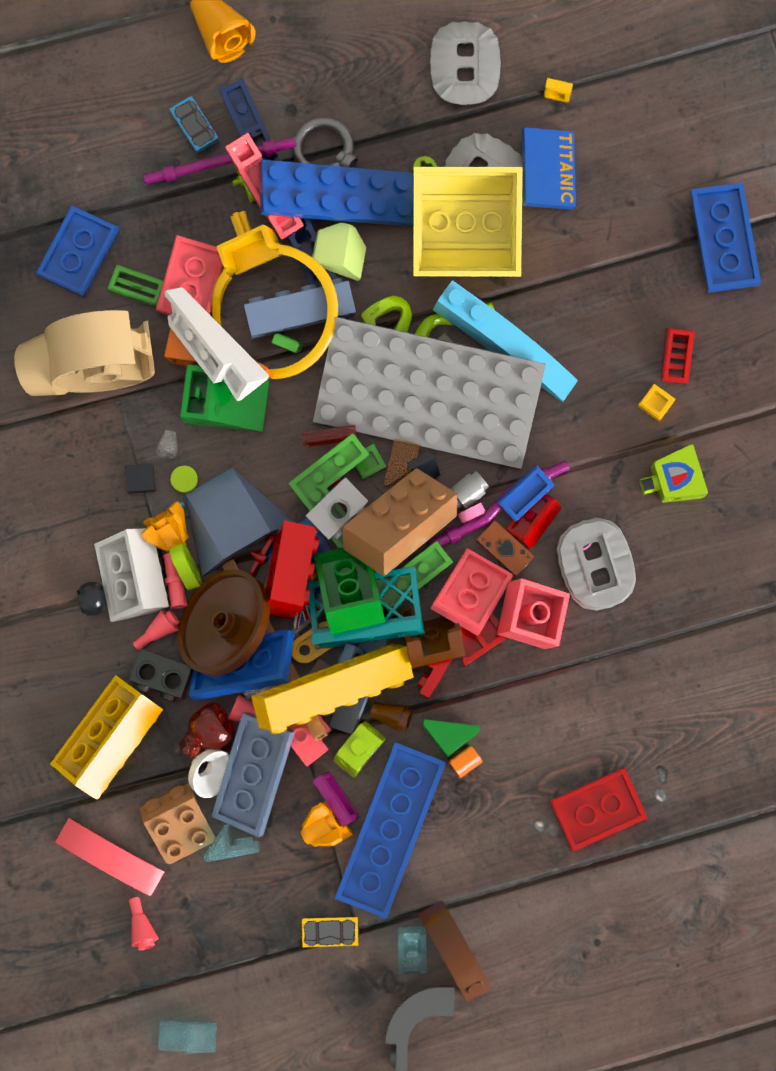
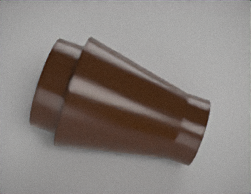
[370,702,413,731]

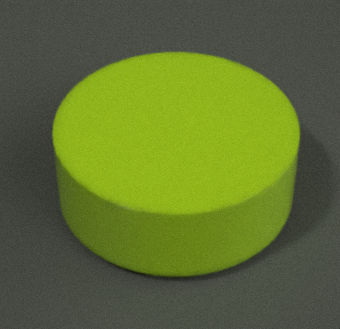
[171,466,198,494]

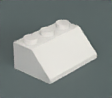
[94,528,169,622]

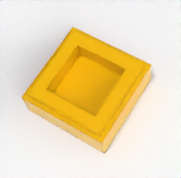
[544,78,573,102]
[638,384,676,422]

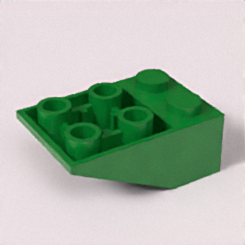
[180,364,269,433]

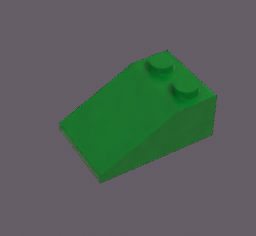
[314,548,385,635]

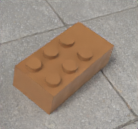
[343,468,457,576]

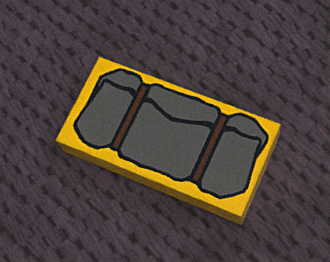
[302,917,358,947]

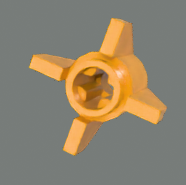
[141,501,188,552]
[301,801,353,847]

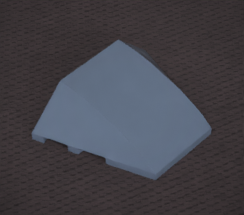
[186,468,296,577]

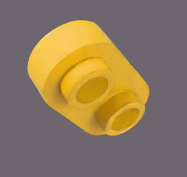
[292,621,334,664]

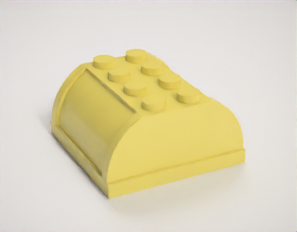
[413,167,522,276]

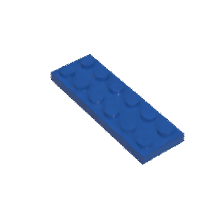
[259,160,414,226]
[335,742,446,919]

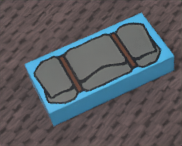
[169,96,219,154]

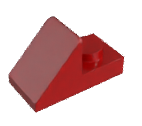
[417,659,452,700]

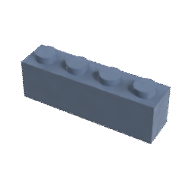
[244,278,356,339]

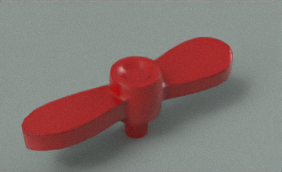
[249,535,275,577]

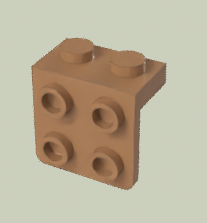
[140,783,215,864]

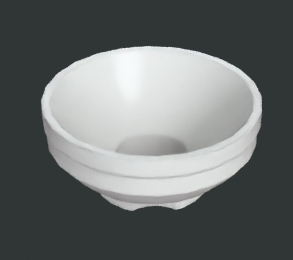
[188,748,230,798]

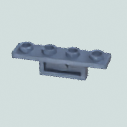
[330,639,390,734]

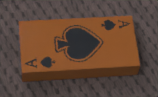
[476,521,534,577]

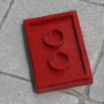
[549,768,648,852]

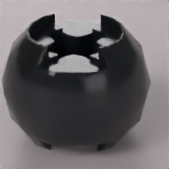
[77,582,107,616]

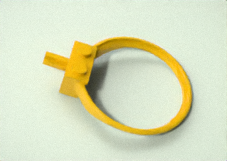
[212,211,338,379]

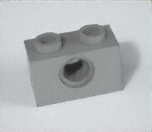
[306,477,368,540]

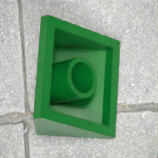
[423,719,480,759]

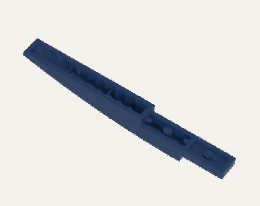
[219,79,353,319]

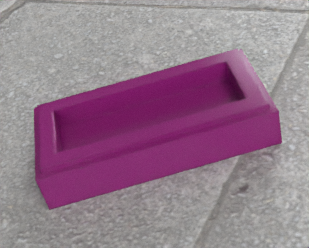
[313,771,359,827]

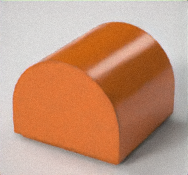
[447,745,482,778]

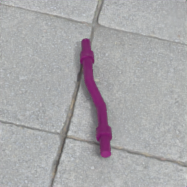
[144,137,297,185]
[427,460,569,547]

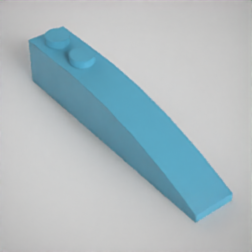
[433,280,578,402]

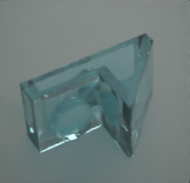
[203,824,261,862]
[398,926,427,974]
[158,1021,217,1054]

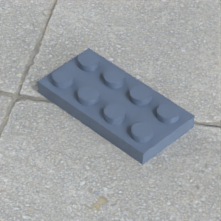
[211,712,295,837]

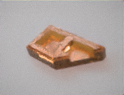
[384,438,420,487]

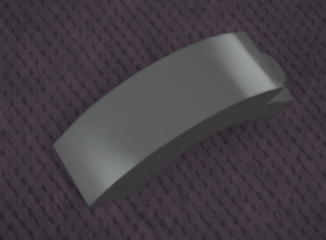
[385,985,454,1071]

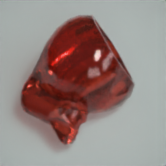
[179,703,236,758]

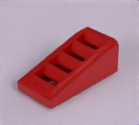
[661,328,695,384]

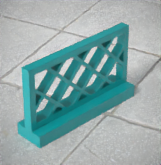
[307,567,425,650]

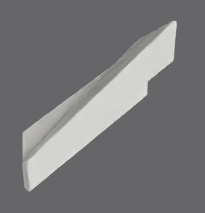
[164,288,269,401]

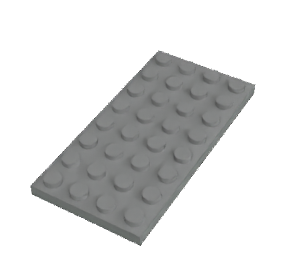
[313,317,546,469]

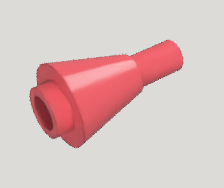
[133,609,180,651]
[128,897,159,951]

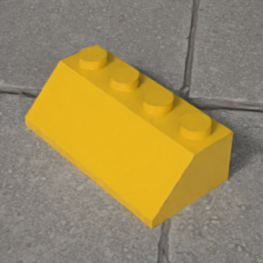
[50,675,163,800]

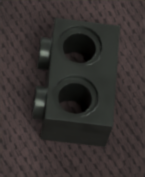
[129,649,193,702]

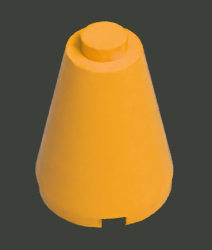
[190,0,256,63]

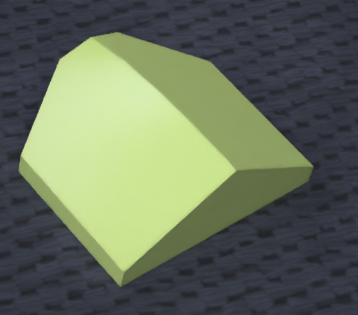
[312,222,366,281]

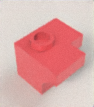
[288,714,331,767]

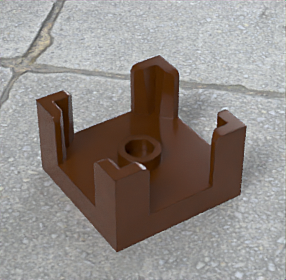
[398,607,466,668]

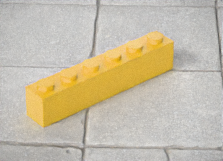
[251,644,414,734]

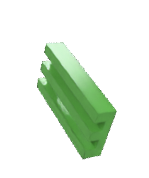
[107,265,164,307]

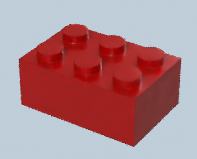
[265,520,319,620]

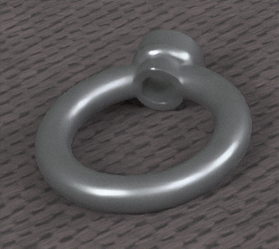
[292,117,358,168]

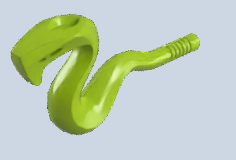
[360,296,494,337]

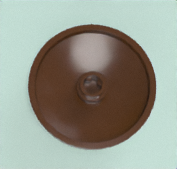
[177,569,270,676]

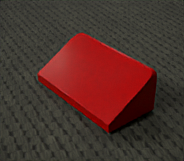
[505,494,561,549]

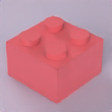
[497,578,570,649]

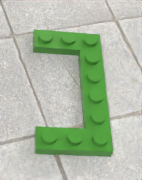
[288,433,453,612]

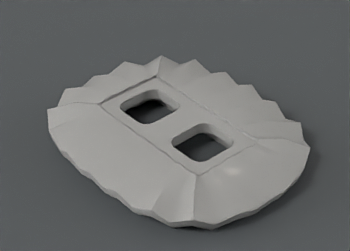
[430,21,501,105]
[445,133,523,202]
[556,517,636,611]

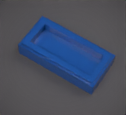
[496,465,555,522]

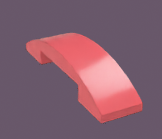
[225,133,304,240]
[55,818,165,896]

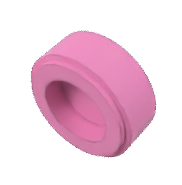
[457,503,485,523]

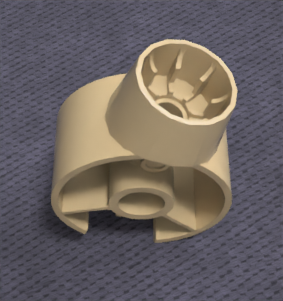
[14,310,155,396]

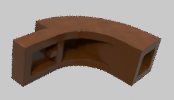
[418,900,491,1003]

